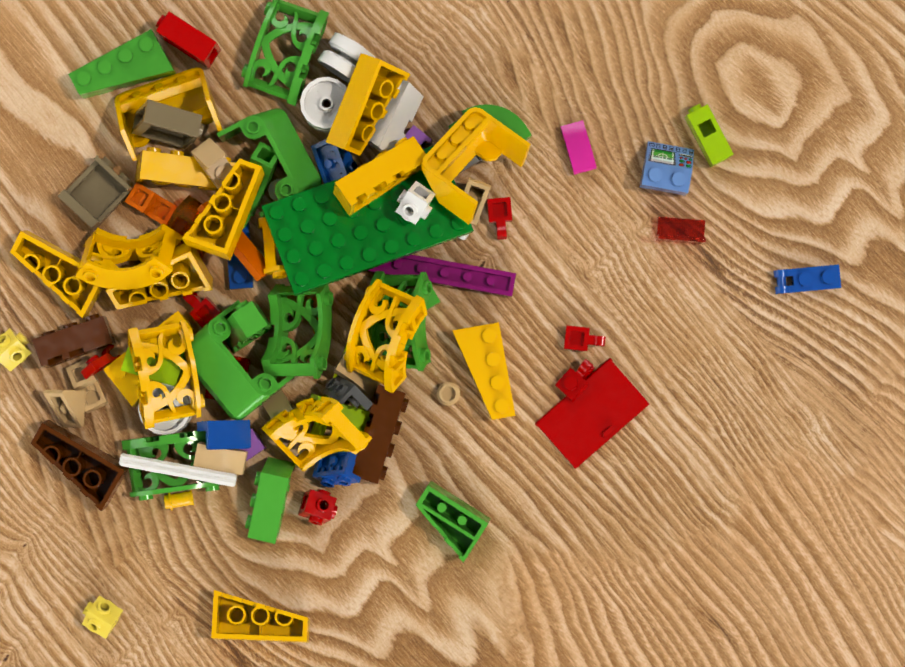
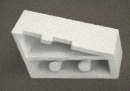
[368,80,424,152]

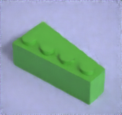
[68,29,177,99]

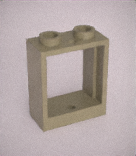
[131,99,204,149]

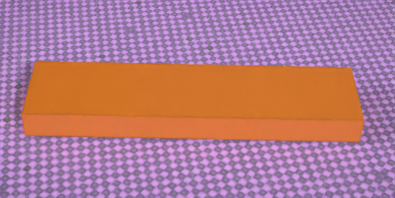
[197,200,268,282]

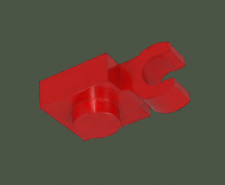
[487,197,512,240]
[183,292,222,328]
[564,325,606,352]
[81,345,121,379]
[555,359,595,402]

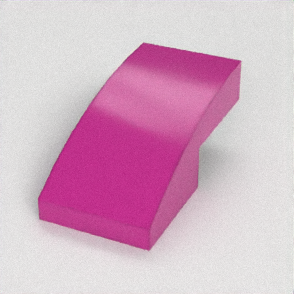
[560,120,597,175]

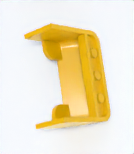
[114,68,222,161]
[421,107,531,224]

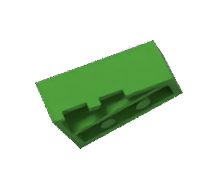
[225,300,273,353]
[245,457,295,544]
[416,481,491,563]

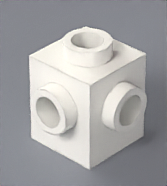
[395,181,436,225]

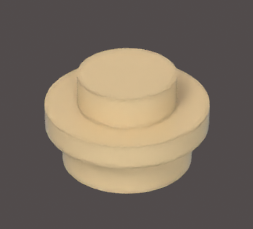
[437,382,460,406]

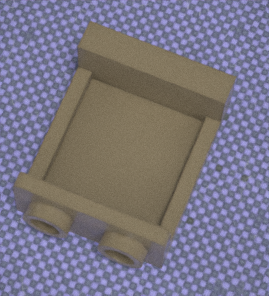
[58,156,133,230]

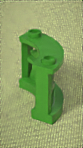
[241,0,329,106]
[368,271,433,371]
[261,284,334,379]
[122,431,220,501]

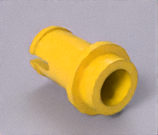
[164,490,194,511]

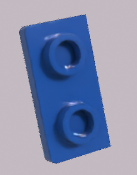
[311,139,358,184]
[312,451,361,488]

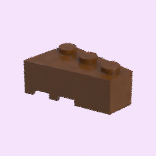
[32,314,116,368]

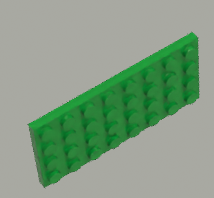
[261,145,474,296]

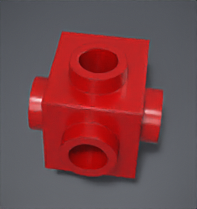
[298,489,338,525]

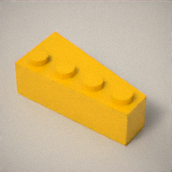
[135,147,236,191]

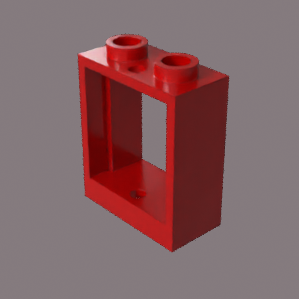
[156,11,221,69]

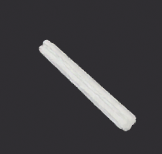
[119,453,237,487]

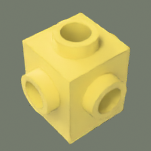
[0,328,31,372]
[82,596,123,639]

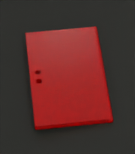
[535,358,649,469]

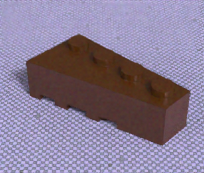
[352,385,409,484]
[31,420,129,511]

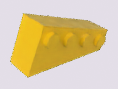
[326,53,410,156]
[333,136,426,216]
[182,158,265,261]
[10,230,103,318]
[105,243,213,310]
[103,311,196,407]
[452,322,516,420]
[211,590,310,643]

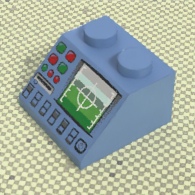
[639,141,694,196]

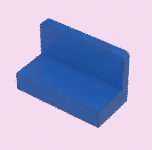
[197,420,251,450]

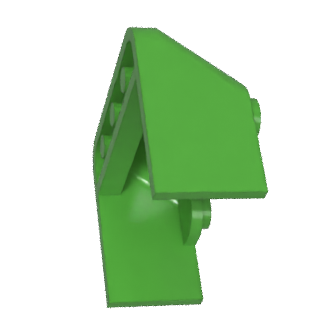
[217,108,322,217]
[181,300,296,420]

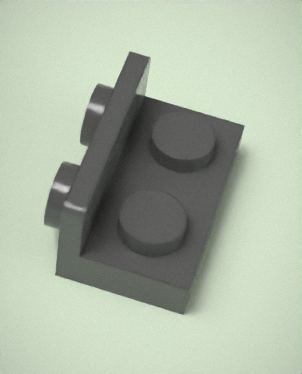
[322,375,373,410]

